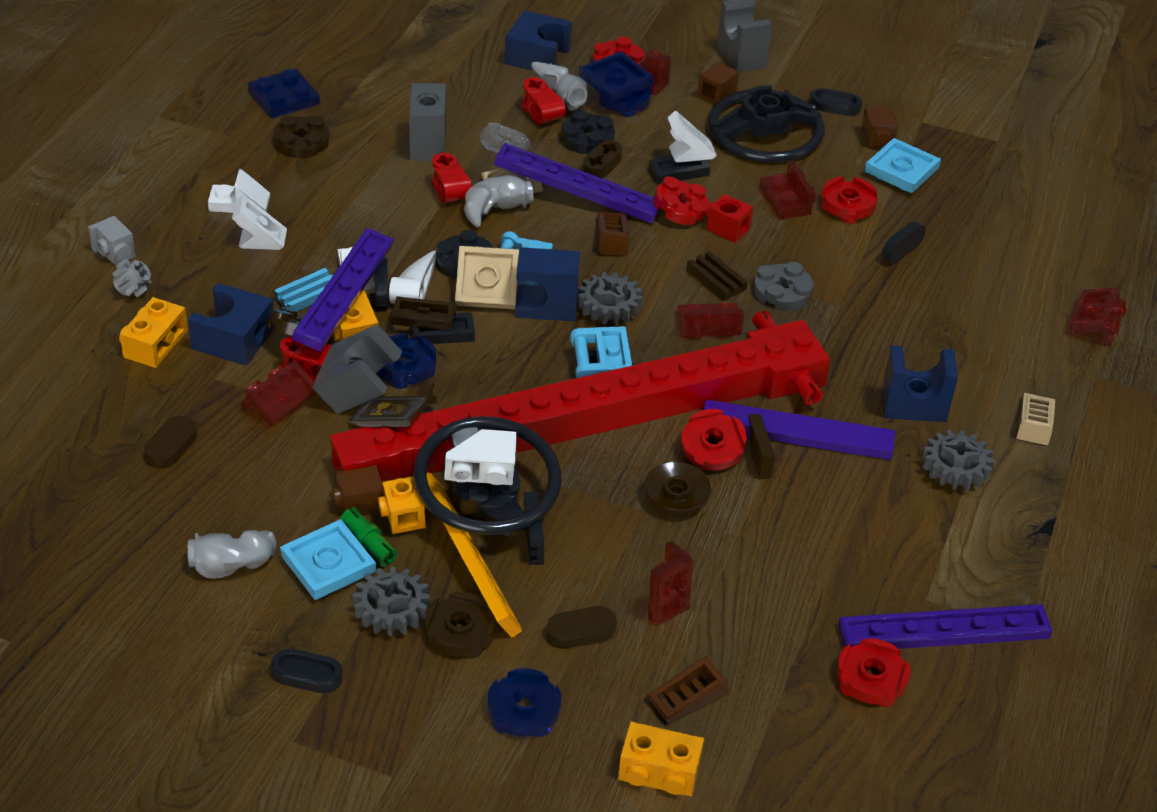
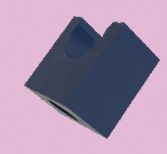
[505,10,572,71]
[515,247,580,322]
[188,283,275,366]
[881,345,958,422]

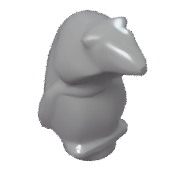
[531,62,587,111]
[464,175,534,228]
[188,530,277,579]

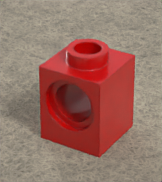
[706,194,753,243]

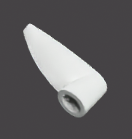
[389,250,437,304]

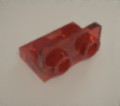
[759,160,816,220]
[1069,288,1126,346]
[677,303,744,338]
[241,360,317,427]
[648,541,693,627]

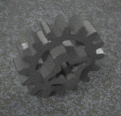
[578,272,643,325]
[922,430,995,490]
[353,566,430,636]

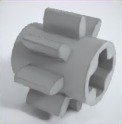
[112,258,151,297]

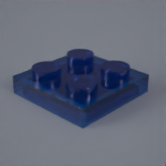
[579,51,654,102]
[248,68,320,119]

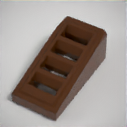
[597,212,629,256]
[647,656,729,724]

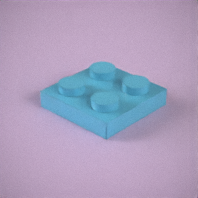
[865,138,941,193]
[280,519,376,600]

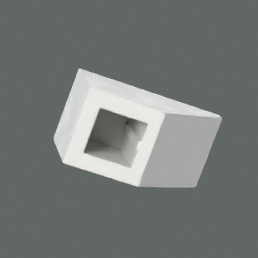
[444,429,516,485]

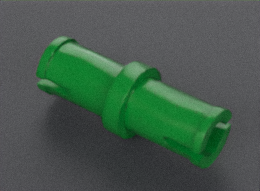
[340,507,398,567]

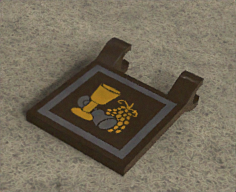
[347,383,437,427]

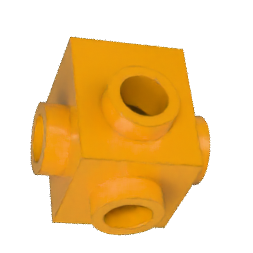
[378,476,426,534]

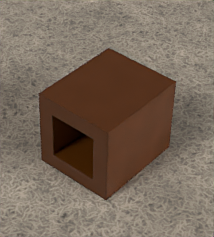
[697,62,739,105]
[861,106,899,148]
[332,465,384,516]

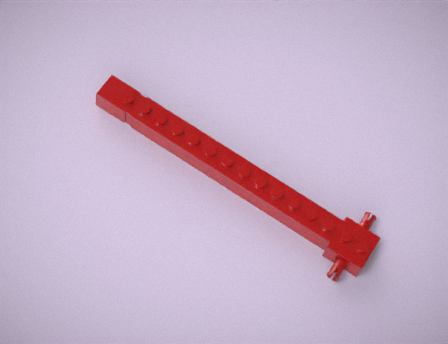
[330,310,830,485]

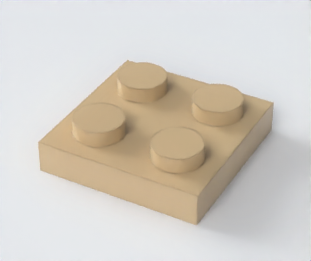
[455,246,519,309]

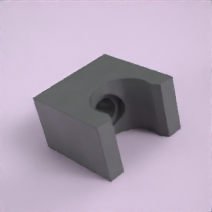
[717,0,772,72]
[409,83,446,161]
[312,325,402,414]

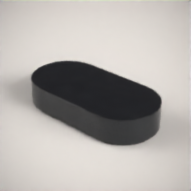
[809,88,862,116]
[882,221,926,264]
[375,258,388,308]
[271,649,343,693]

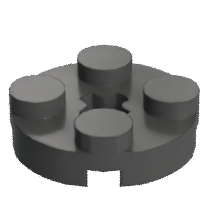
[754,262,814,311]

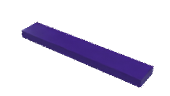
[494,143,660,223]
[292,228,394,352]
[704,400,895,460]
[838,604,1052,649]

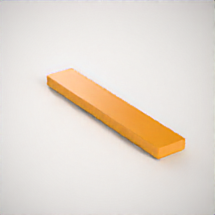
[427,472,522,638]

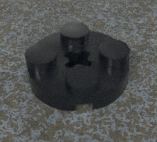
[560,110,615,154]
[437,230,494,279]

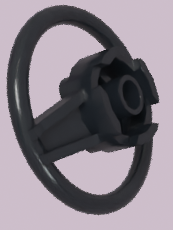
[707,85,825,163]
[413,416,562,536]

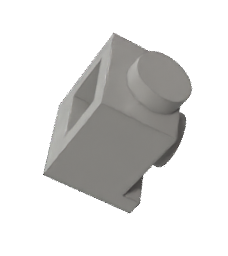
[88,216,136,265]

